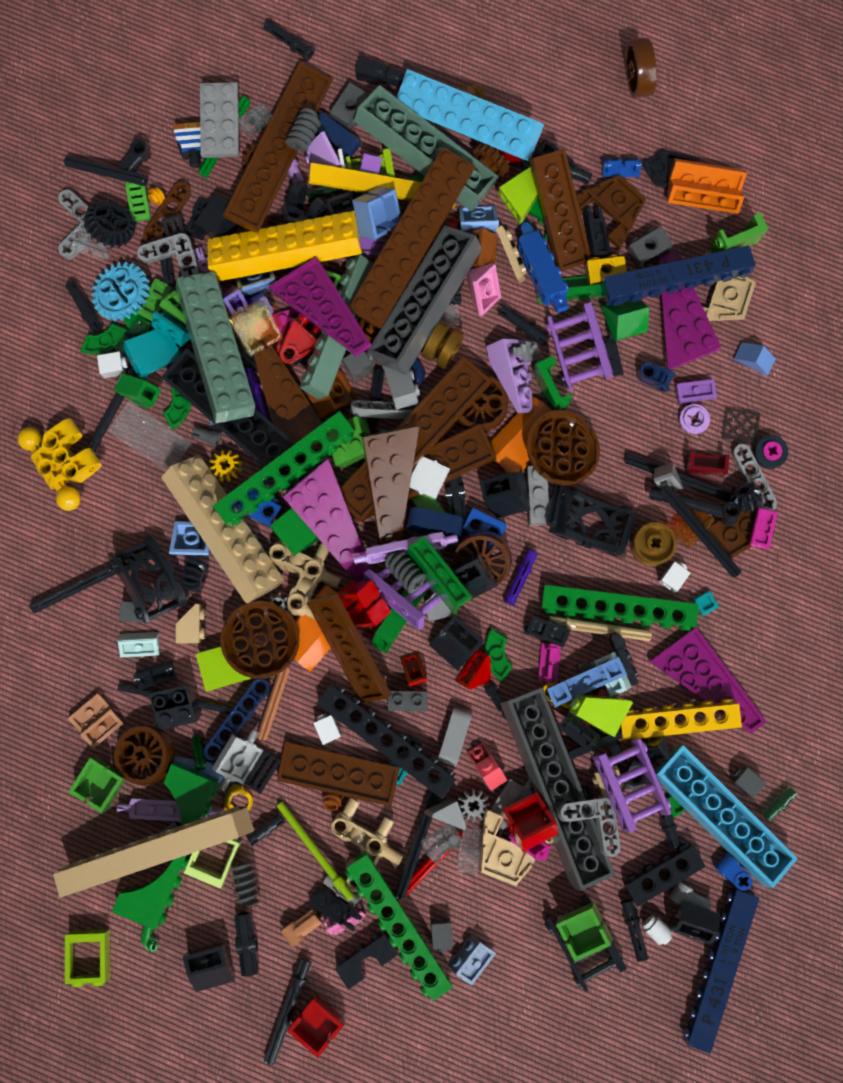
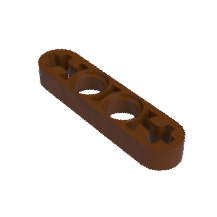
[143,182,191,244]

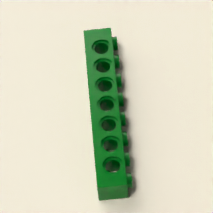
[213,411,355,527]
[540,585,699,631]
[345,850,453,1001]

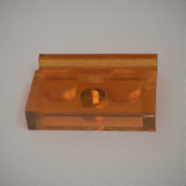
[670,509,715,549]

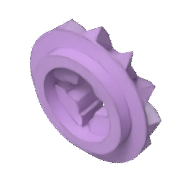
[679,404,710,435]

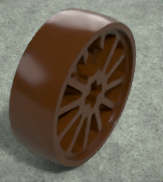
[625,38,657,98]
[457,375,509,432]
[453,530,512,585]
[114,725,175,785]

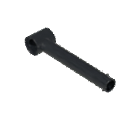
[649,487,741,526]

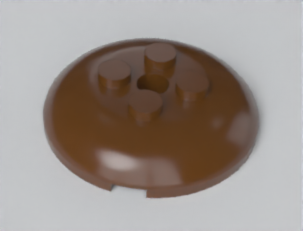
[526,410,600,486]
[220,601,300,679]

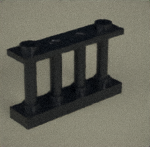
[544,894,627,992]

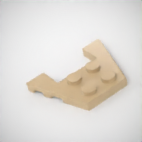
[703,252,756,321]
[479,809,553,886]

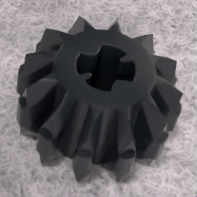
[729,481,763,514]
[181,559,209,592]

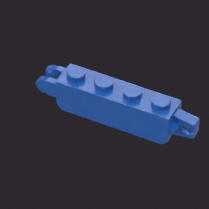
[518,222,568,313]

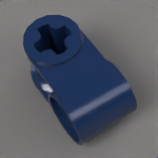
[636,362,676,392]

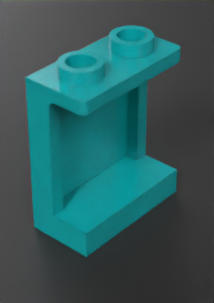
[151,304,190,346]
[123,329,183,380]

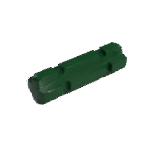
[191,735,206,771]

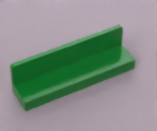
[535,276,604,304]
[407,536,472,615]

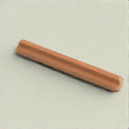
[257,667,290,741]

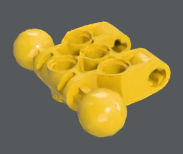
[17,418,102,511]

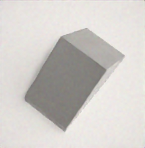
[654,462,683,492]
[424,798,466,830]

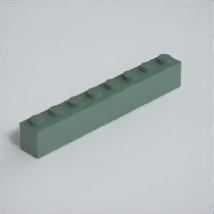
[300,254,374,399]

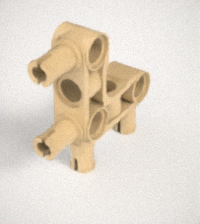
[269,540,341,619]
[331,798,404,897]

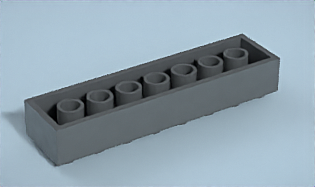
[367,225,483,375]

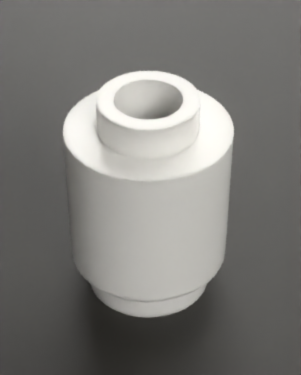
[642,915,672,945]

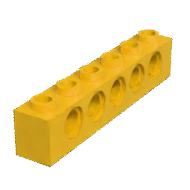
[620,699,742,740]

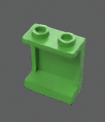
[710,212,768,253]

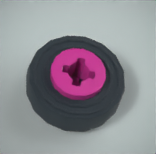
[753,435,788,469]

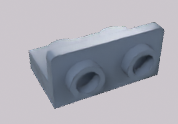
[449,934,496,986]

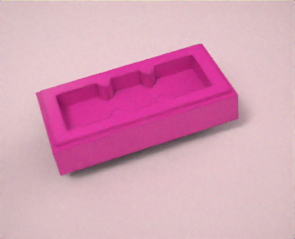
[749,507,778,550]

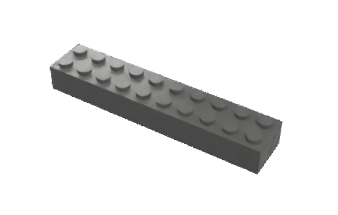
[500,688,615,891]

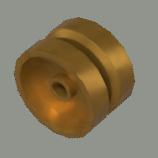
[422,320,465,369]
[630,522,677,567]

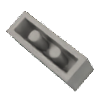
[382,365,420,410]
[526,466,549,526]

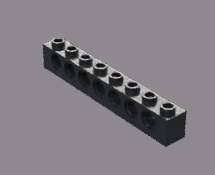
[317,684,456,799]

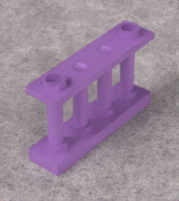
[546,302,614,391]
[364,568,441,631]
[592,738,672,833]

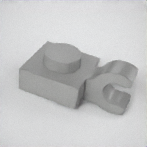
[513,341,540,363]

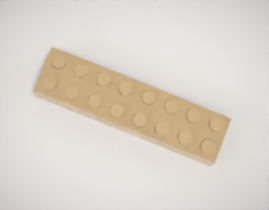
[161,455,285,603]

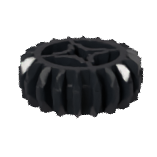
[84,200,135,248]

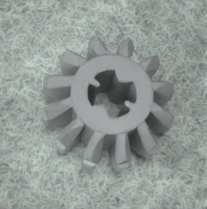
[458,788,490,823]

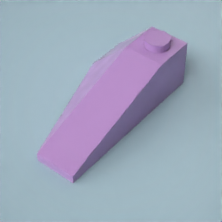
[486,339,532,413]

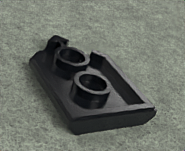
[642,150,699,189]

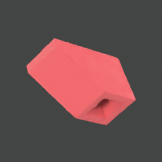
[467,742,507,791]

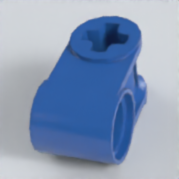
[714,853,753,891]

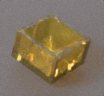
[229,300,283,356]

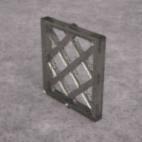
[722,407,760,444]

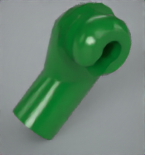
[141,926,158,952]

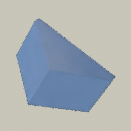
[733,342,776,376]

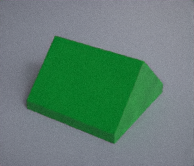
[601,301,650,341]
[270,508,319,556]

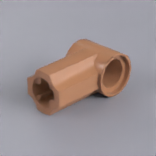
[280,908,322,948]

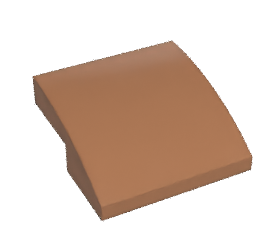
[67,692,124,749]

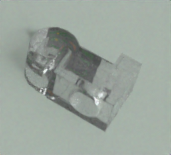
[239,104,273,141]
[421,825,462,863]

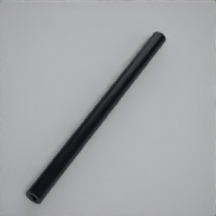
[117,683,233,714]

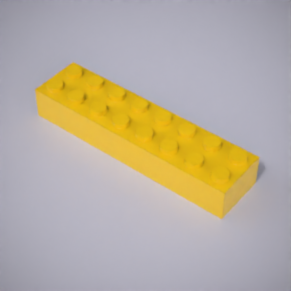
[208,211,362,282]

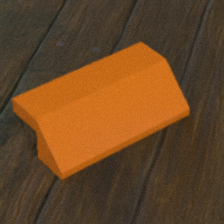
[667,159,747,214]
[490,397,552,474]
[294,584,353,672]

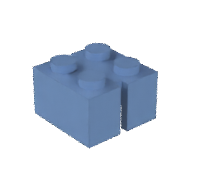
[352,186,401,240]

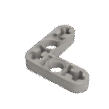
[58,190,93,260]
[137,233,201,277]
[557,798,620,857]

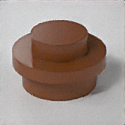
[322,793,342,811]

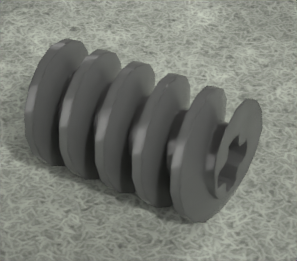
[285,108,321,152]
[385,552,426,594]
[230,862,260,907]

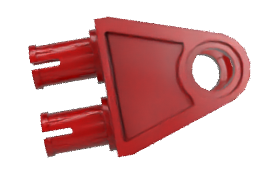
[275,314,321,364]

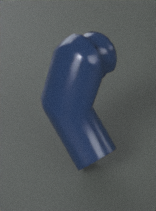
[412,358,426,386]

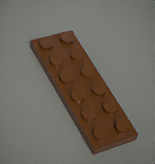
[529,148,591,272]
[307,593,391,702]
[277,742,400,807]

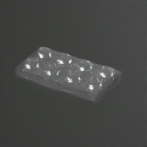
[108,400,192,472]

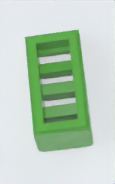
[125,182,151,222]
[159,290,187,326]

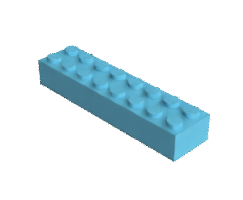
[397,69,544,162]
[654,745,798,888]

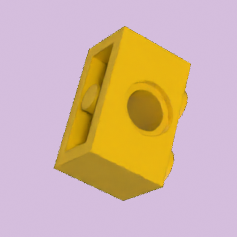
[585,255,627,286]

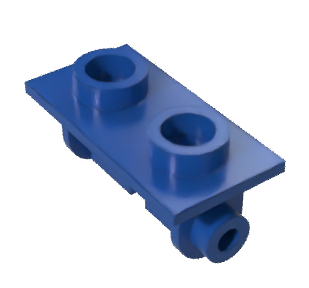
[602,159,642,177]

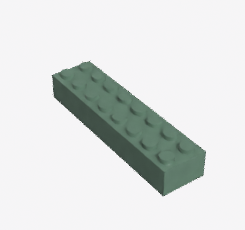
[354,85,499,212]
[176,272,255,424]

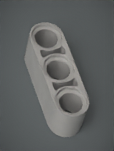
[438,707,473,767]

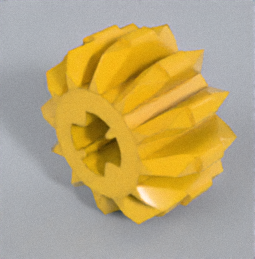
[210,450,242,482]

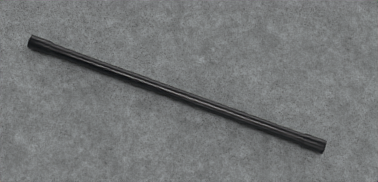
[72,263,195,476]

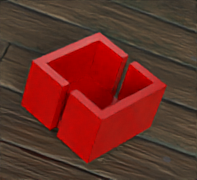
[337,580,391,628]
[502,792,558,852]
[287,994,345,1058]

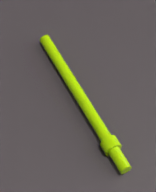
[277,802,355,901]

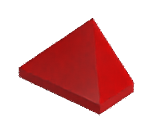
[456,649,491,690]

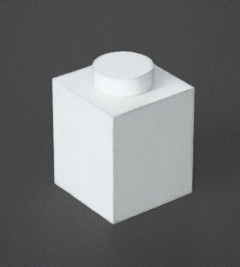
[97,352,128,378]
[658,562,690,593]
[314,713,342,745]

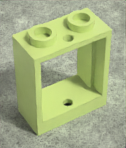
[184,838,242,889]

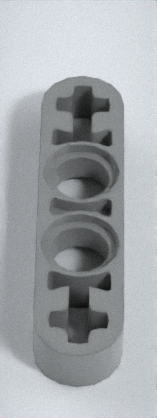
[350,400,418,419]
[732,444,777,511]

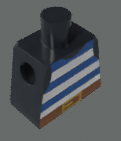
[173,122,202,168]

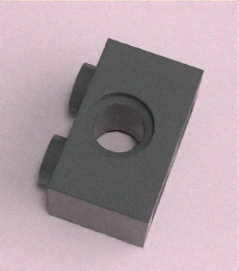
[330,83,369,132]
[627,226,673,269]
[342,351,374,384]
[388,691,428,712]

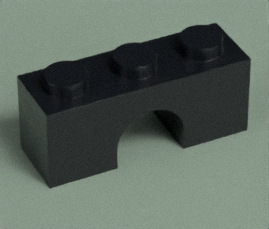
[335,931,398,990]

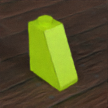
[498,167,538,225]
[569,695,633,737]

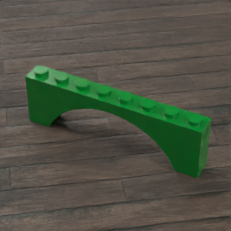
[112,761,220,931]

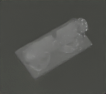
[71,231,112,261]

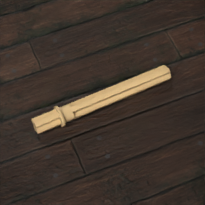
[549,616,652,641]

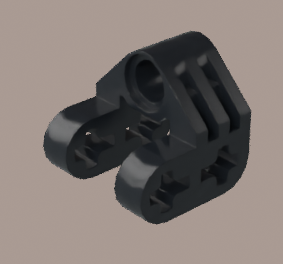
[282,180,328,225]

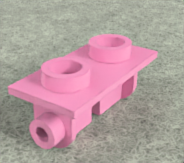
[323,903,366,935]

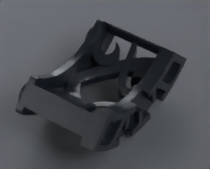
[549,488,638,559]
[107,535,188,624]

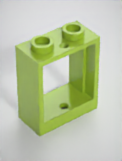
[65,929,110,987]

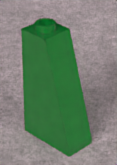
[371,589,428,655]

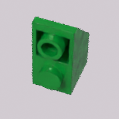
[113,373,161,409]

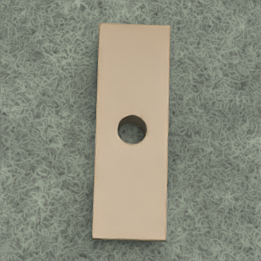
[496,226,527,283]

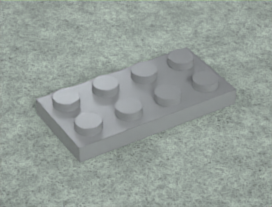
[200,82,239,158]

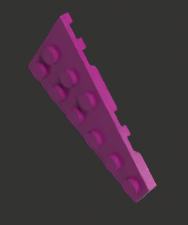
[658,249,721,370]
[268,257,372,357]
[282,458,371,582]
[649,627,767,734]

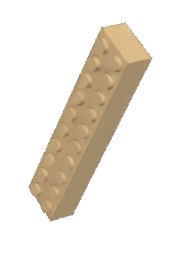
[53,806,254,898]

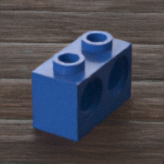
[236,490,283,528]
[462,508,507,548]

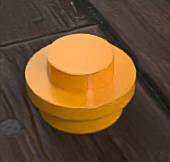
[148,187,165,206]

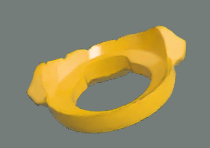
[223,784,253,811]

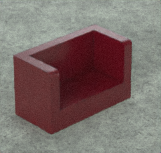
[685,450,730,477]

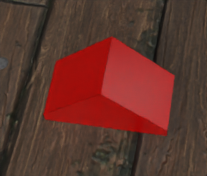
[400,652,428,687]

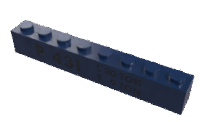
[601,245,756,306]
[683,887,760,1054]

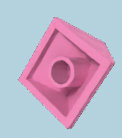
[467,263,501,316]

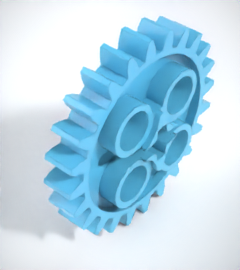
[91,262,151,322]

